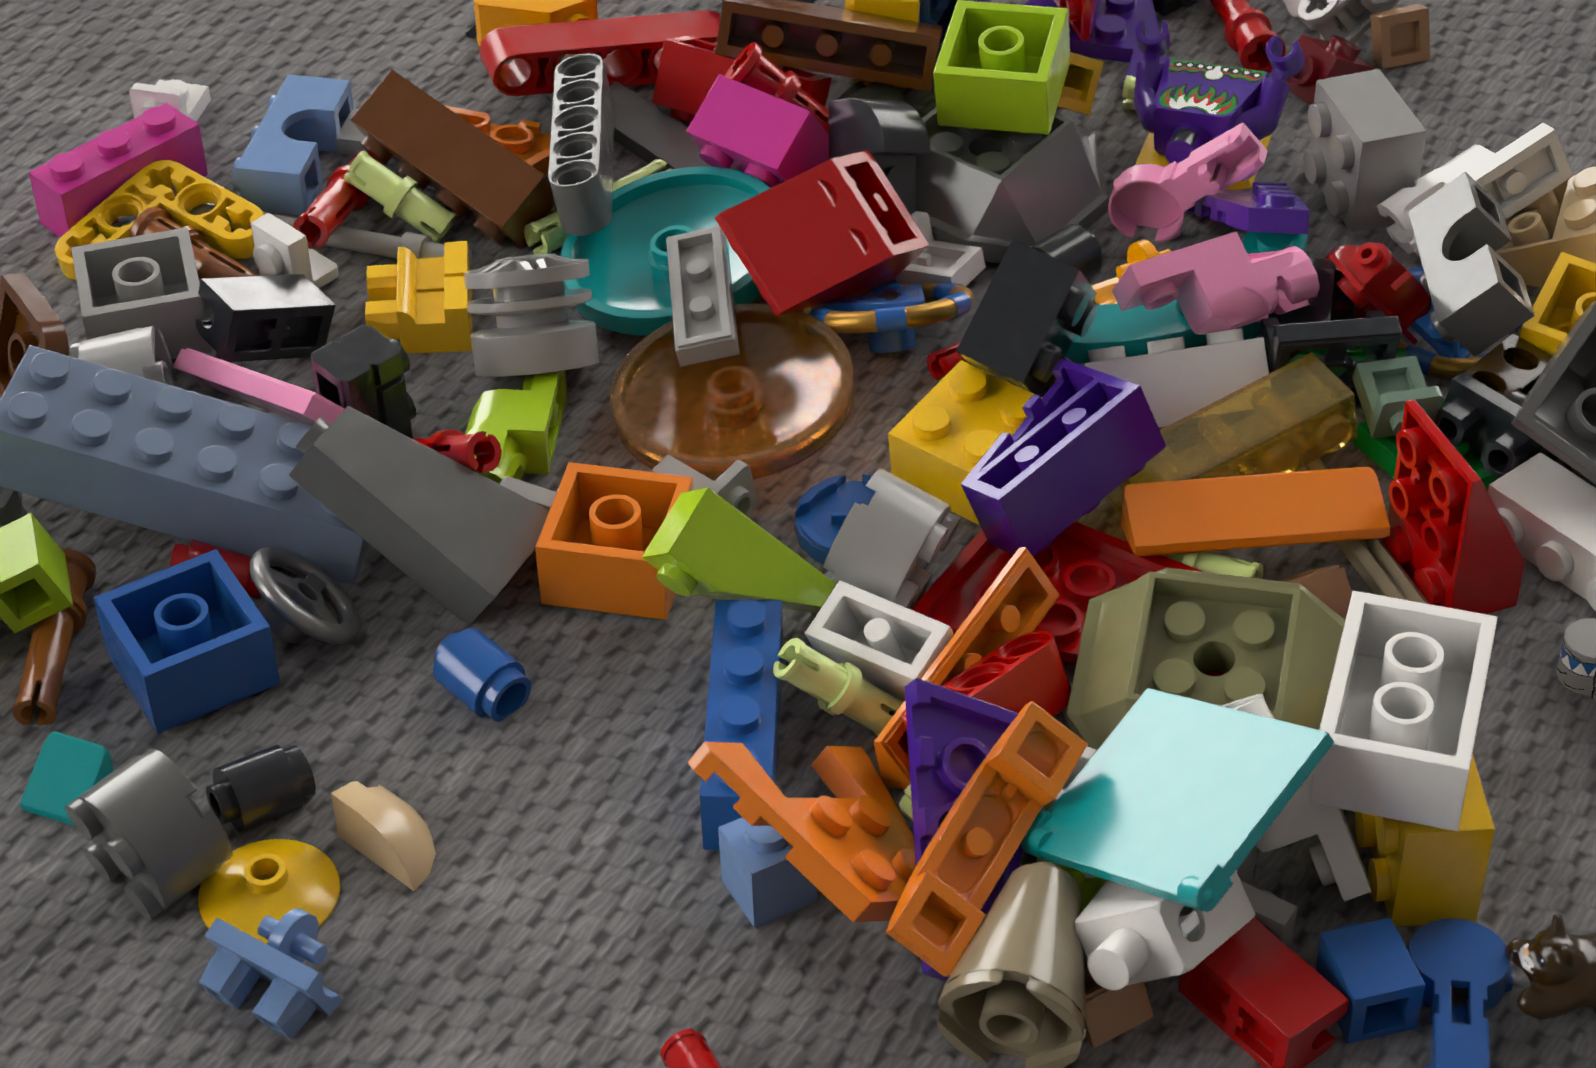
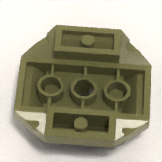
[1067,568,1346,750]

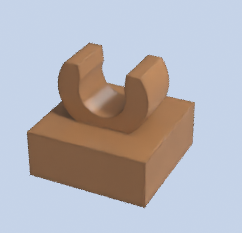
[1371,4,1431,69]

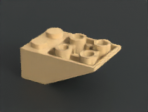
[1496,167,1596,288]

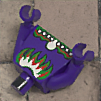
[1133,19,1305,164]

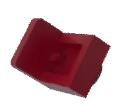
[1286,34,1375,105]

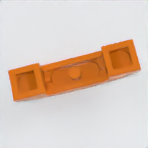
[886,701,1088,977]

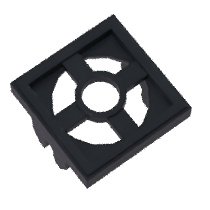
[1258,310,1402,414]

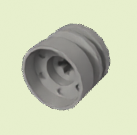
[464,254,599,377]

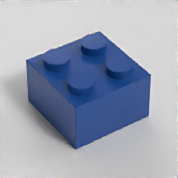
[93,549,280,734]

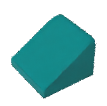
[20,731,114,826]

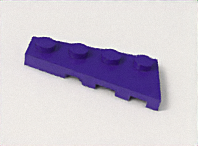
[905,678,1023,981]

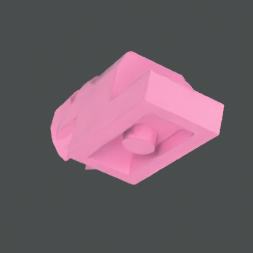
[1112,231,1320,334]

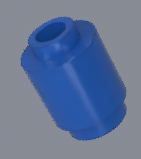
[433,628,531,722]

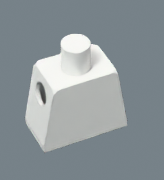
[1075,871,1256,990]

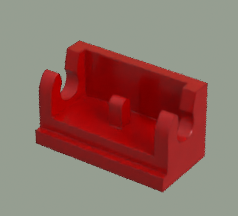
[1178,917,1349,1068]

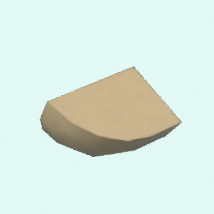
[331,781,436,891]

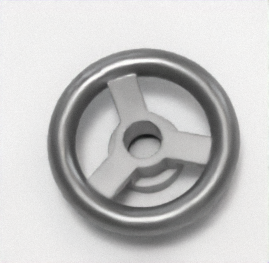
[250,546,360,644]

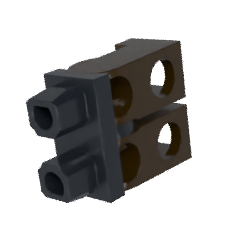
[1435,333,1558,478]

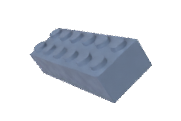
[0,345,369,584]

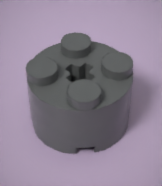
[65,748,233,921]

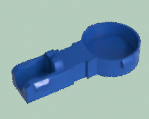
[1409,918,1513,1068]

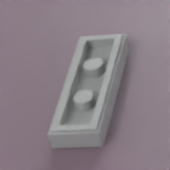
[666,226,739,367]

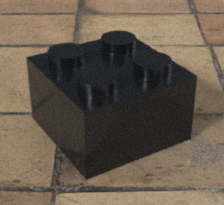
[956,239,1099,398]

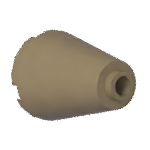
[937,862,1087,1068]

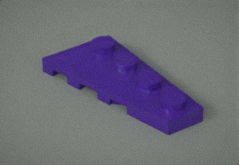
[1186,181,1309,234]

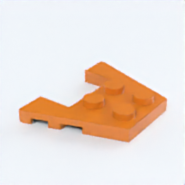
[687,742,916,923]

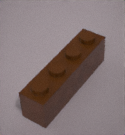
[715,0,943,92]
[350,70,557,250]

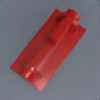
[1328,242,1432,345]

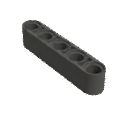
[548,53,615,236]

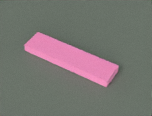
[173,348,344,426]

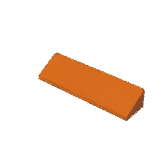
[1121,466,1390,557]
[874,547,1060,789]

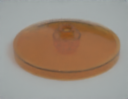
[610,304,855,481]

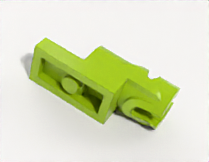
[465,370,568,484]

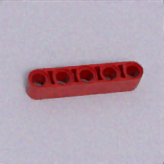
[479,10,721,96]

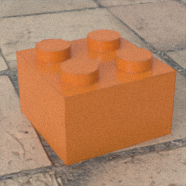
[535,462,694,620]

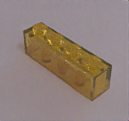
[1105,352,1357,518]

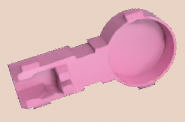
[1108,123,1268,242]

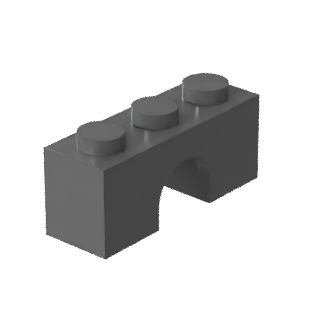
[1408,171,1535,356]

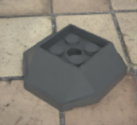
[910,108,1109,263]

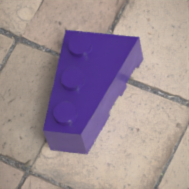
[961,358,1166,556]

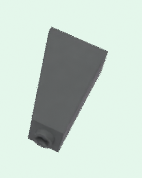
[289,406,550,624]

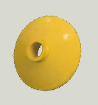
[198,839,340,944]

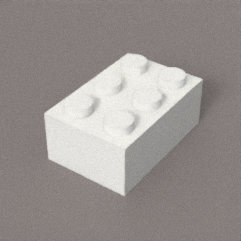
[1309,591,1498,832]

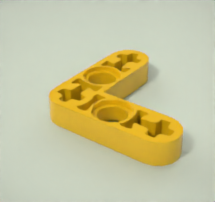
[54,160,264,280]

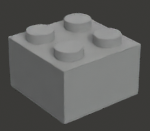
[1303,69,1426,232]
[71,227,213,359]

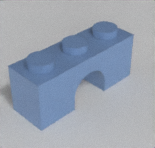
[232,74,354,216]

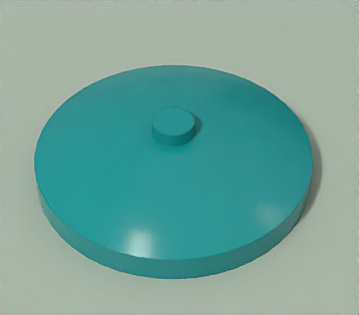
[561,167,770,336]

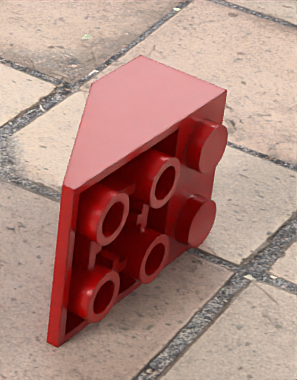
[715,150,930,317]
[1382,399,1525,614]

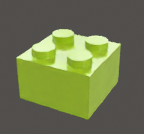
[933,0,1071,135]

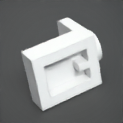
[129,80,211,122]

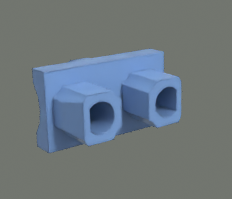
[198,908,343,1039]

